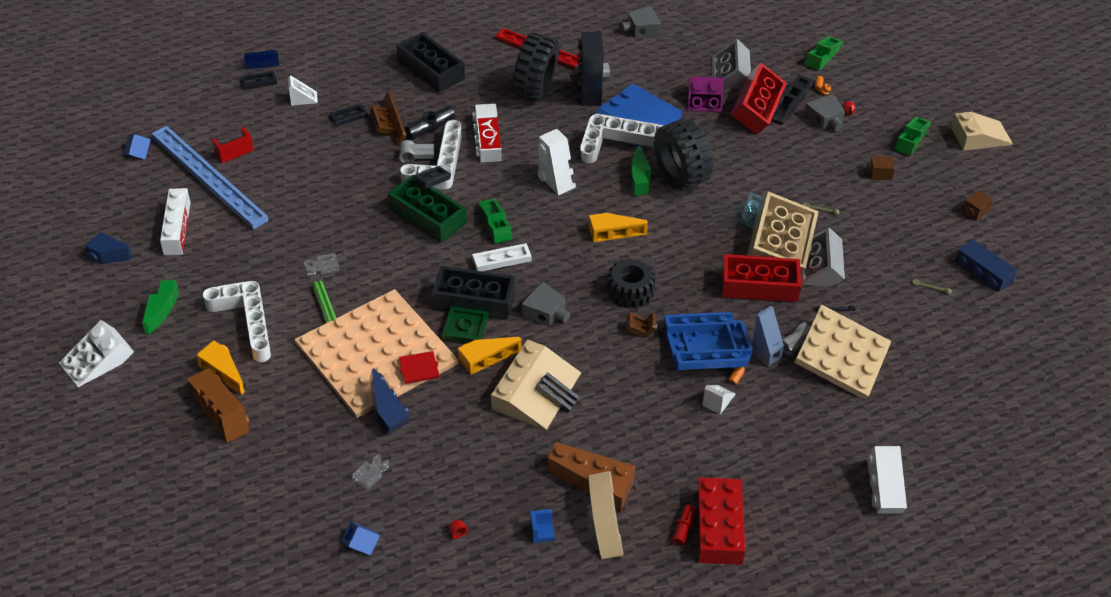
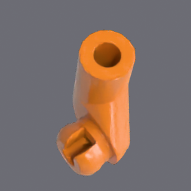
[814,76,831,95]
[728,367,745,385]

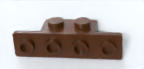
[370,91,406,146]

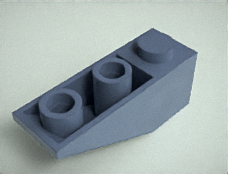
[752,306,784,367]

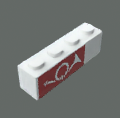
[472,104,502,162]
[160,188,190,255]

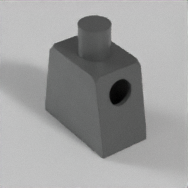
[621,6,661,38]
[804,94,845,131]
[522,282,570,326]

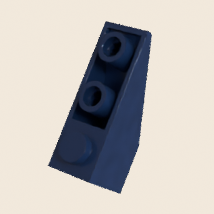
[369,368,410,435]

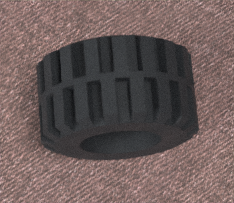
[607,258,656,308]

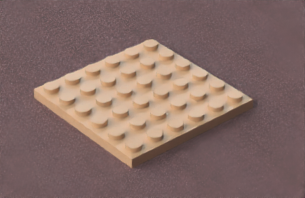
[295,289,459,418]

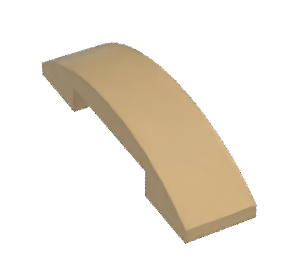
[589,471,624,559]

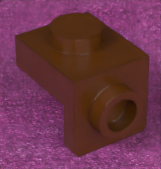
[626,312,657,338]

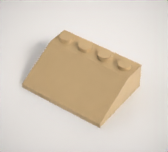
[747,192,819,270]
[491,340,581,430]

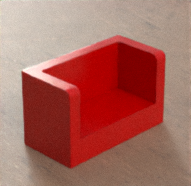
[212,127,254,163]

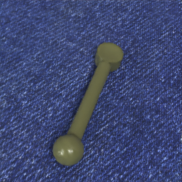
[802,202,840,215]
[912,279,952,295]

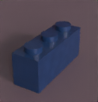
[955,239,1017,292]

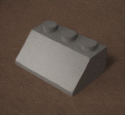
[712,39,751,89]
[801,227,845,286]

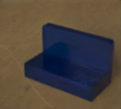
[244,50,280,70]

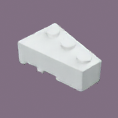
[538,129,576,195]
[867,446,907,514]

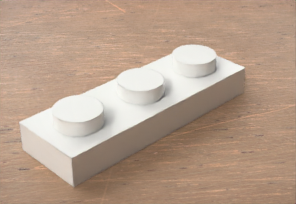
[472,243,532,271]

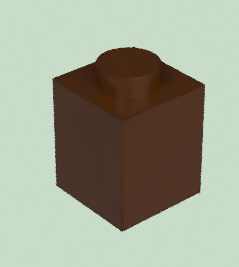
[867,156,895,180]
[962,190,993,221]

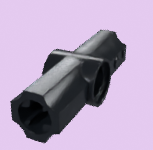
[404,106,455,139]

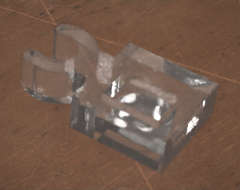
[304,253,340,275]
[352,454,389,490]

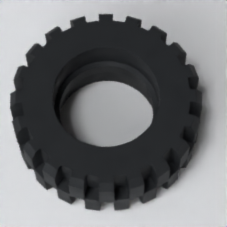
[512,32,560,101]
[653,118,714,190]

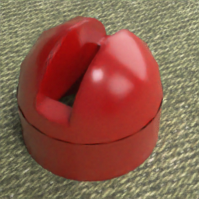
[841,101,855,116]
[449,520,468,539]

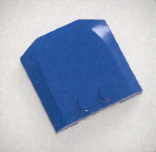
[595,84,683,147]
[663,312,753,370]

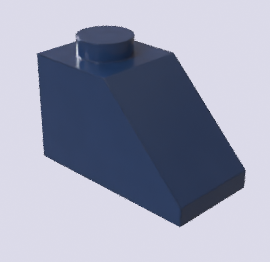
[85,232,132,264]

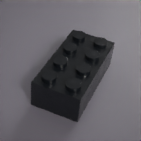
[396,32,465,93]
[576,32,604,106]
[432,266,516,319]

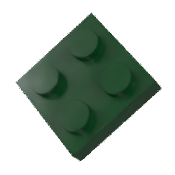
[442,306,489,343]

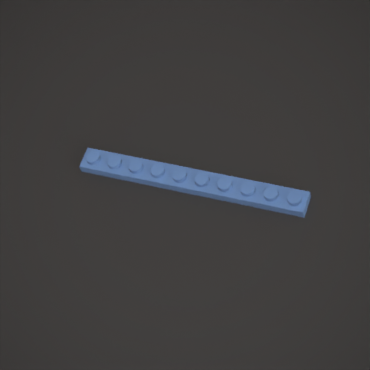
[152,126,268,230]

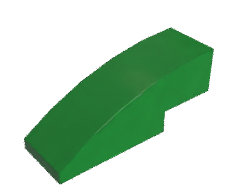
[804,36,843,71]
[895,117,932,156]
[631,146,651,196]
[478,198,512,243]
[142,280,179,335]

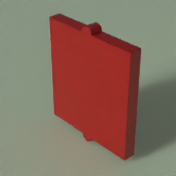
[399,351,440,384]

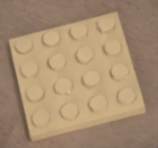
[794,305,891,399]

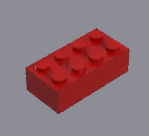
[730,63,787,135]
[722,254,801,302]
[697,477,745,565]

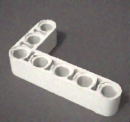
[581,114,663,163]
[401,120,462,189]
[203,281,271,362]

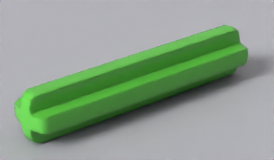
[313,280,336,323]

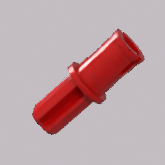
[671,504,697,546]

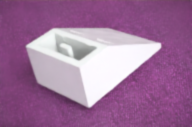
[59,320,134,387]

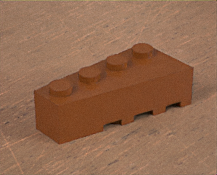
[187,368,250,443]
[548,442,636,512]

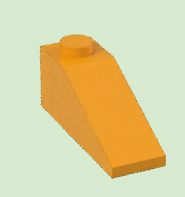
[589,213,648,242]
[458,337,521,375]
[196,341,244,395]

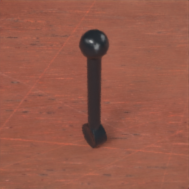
[816,305,856,312]

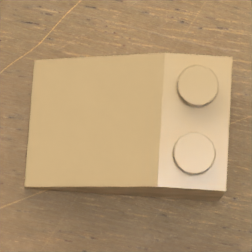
[951,112,1013,151]

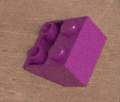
[688,76,724,112]

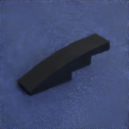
[771,74,814,125]

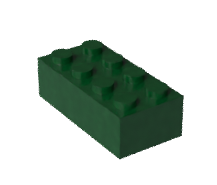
[388,175,467,243]

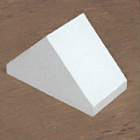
[288,75,318,106]
[703,385,735,414]

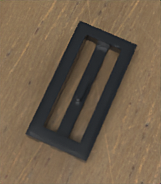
[241,71,277,90]
[329,103,368,126]
[413,166,451,189]
[536,372,579,413]

